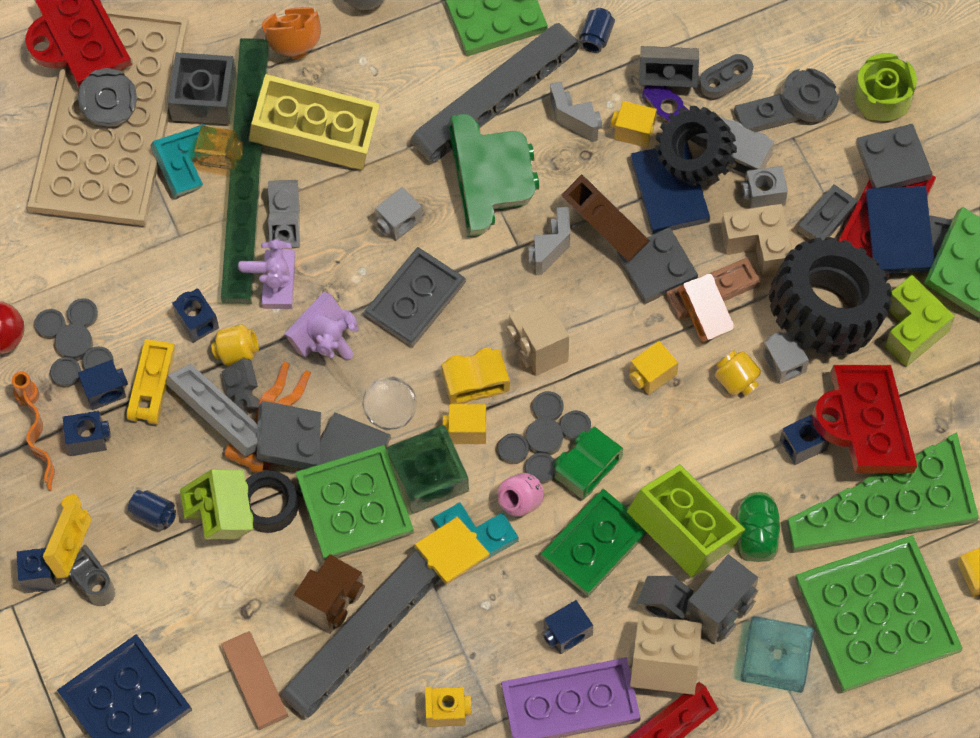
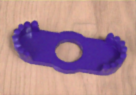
[642,85,689,122]

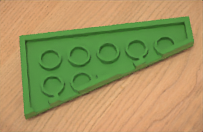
[787,432,979,552]

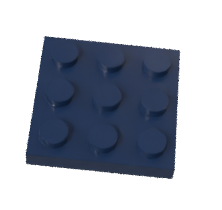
[57,634,192,738]

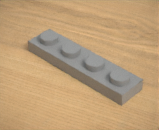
[166,364,258,457]

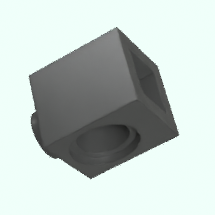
[636,576,694,619]

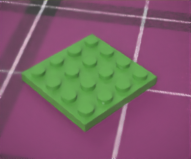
[795,535,963,693]

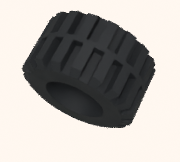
[655,106,737,187]

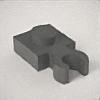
[222,358,259,415]

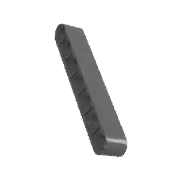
[410,23,580,163]
[281,550,441,719]

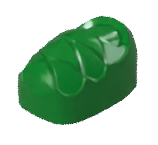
[735,492,780,562]

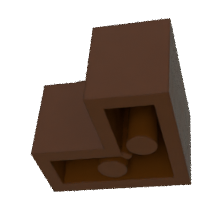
[293,554,365,634]

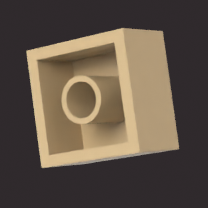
[630,615,702,695]

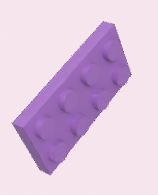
[501,657,641,738]

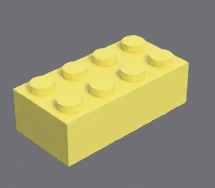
[249,74,380,170]

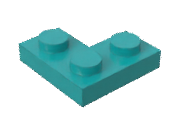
[150,124,217,197]
[433,502,519,565]

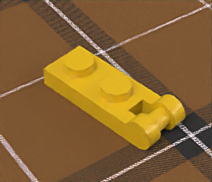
[127,339,176,425]
[43,494,92,579]

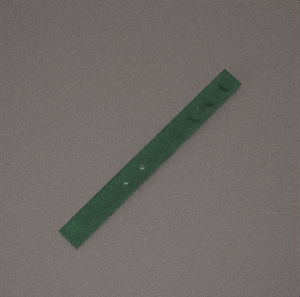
[221,38,270,304]

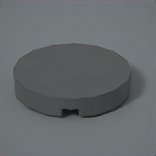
[78,68,137,128]
[781,68,839,122]

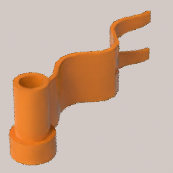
[225,361,311,473]
[12,371,55,492]

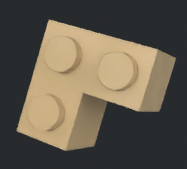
[721,204,792,277]
[506,299,569,376]

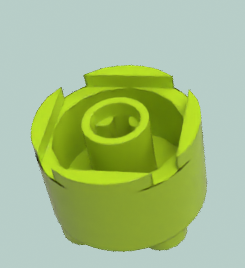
[854,53,917,121]

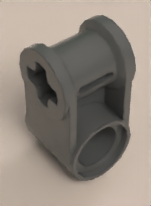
[68,545,115,606]

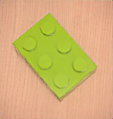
[627,464,745,578]

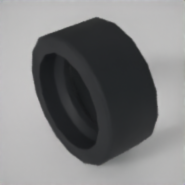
[245,470,299,533]

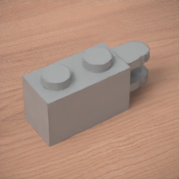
[689,117,774,178]

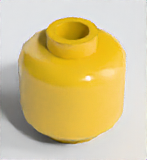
[212,324,259,367]
[715,350,761,396]

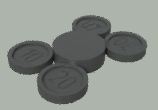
[35,298,114,387]
[498,391,591,484]

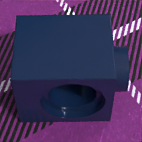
[172,288,219,343]
[78,360,128,411]
[62,411,111,456]
[780,414,829,465]
[16,548,56,593]
[542,600,594,654]

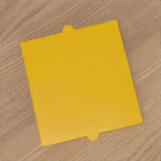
[414,516,490,585]

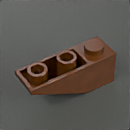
[561,174,650,262]

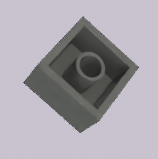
[168,52,237,124]
[685,554,758,644]

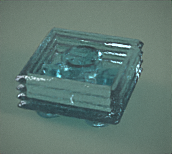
[740,616,814,693]

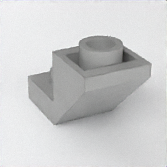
[550,81,602,142]
[268,180,300,247]
[529,207,570,275]

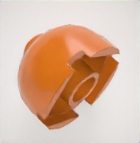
[262,7,321,59]

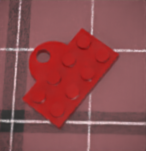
[25,0,132,88]
[812,365,918,473]

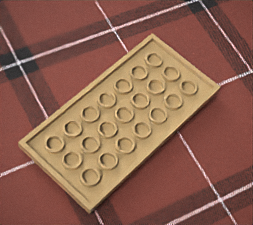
[27,8,189,226]

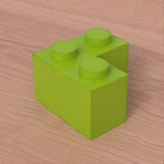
[885,275,955,367]
[180,469,253,539]

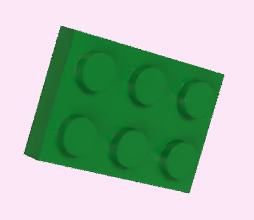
[541,488,648,597]

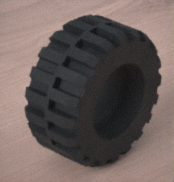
[769,237,892,356]

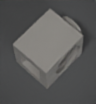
[741,166,788,208]
[375,187,423,241]
[763,332,809,384]

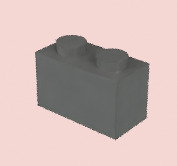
[639,46,699,87]

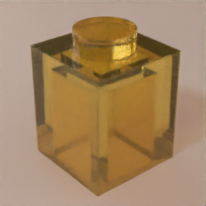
[194,126,243,170]

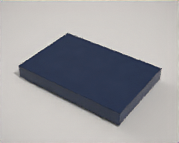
[630,142,710,235]
[865,186,934,274]

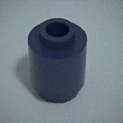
[579,8,615,53]
[128,490,176,530]

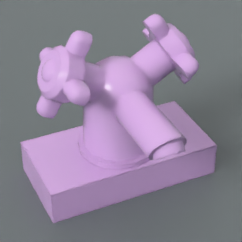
[238,239,296,309]
[284,292,359,360]

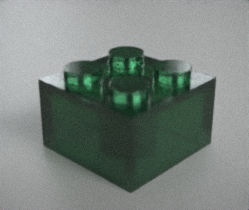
[387,425,469,514]

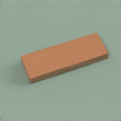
[666,257,761,321]
[221,631,289,730]

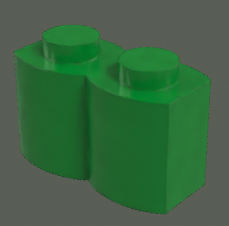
[554,426,623,500]

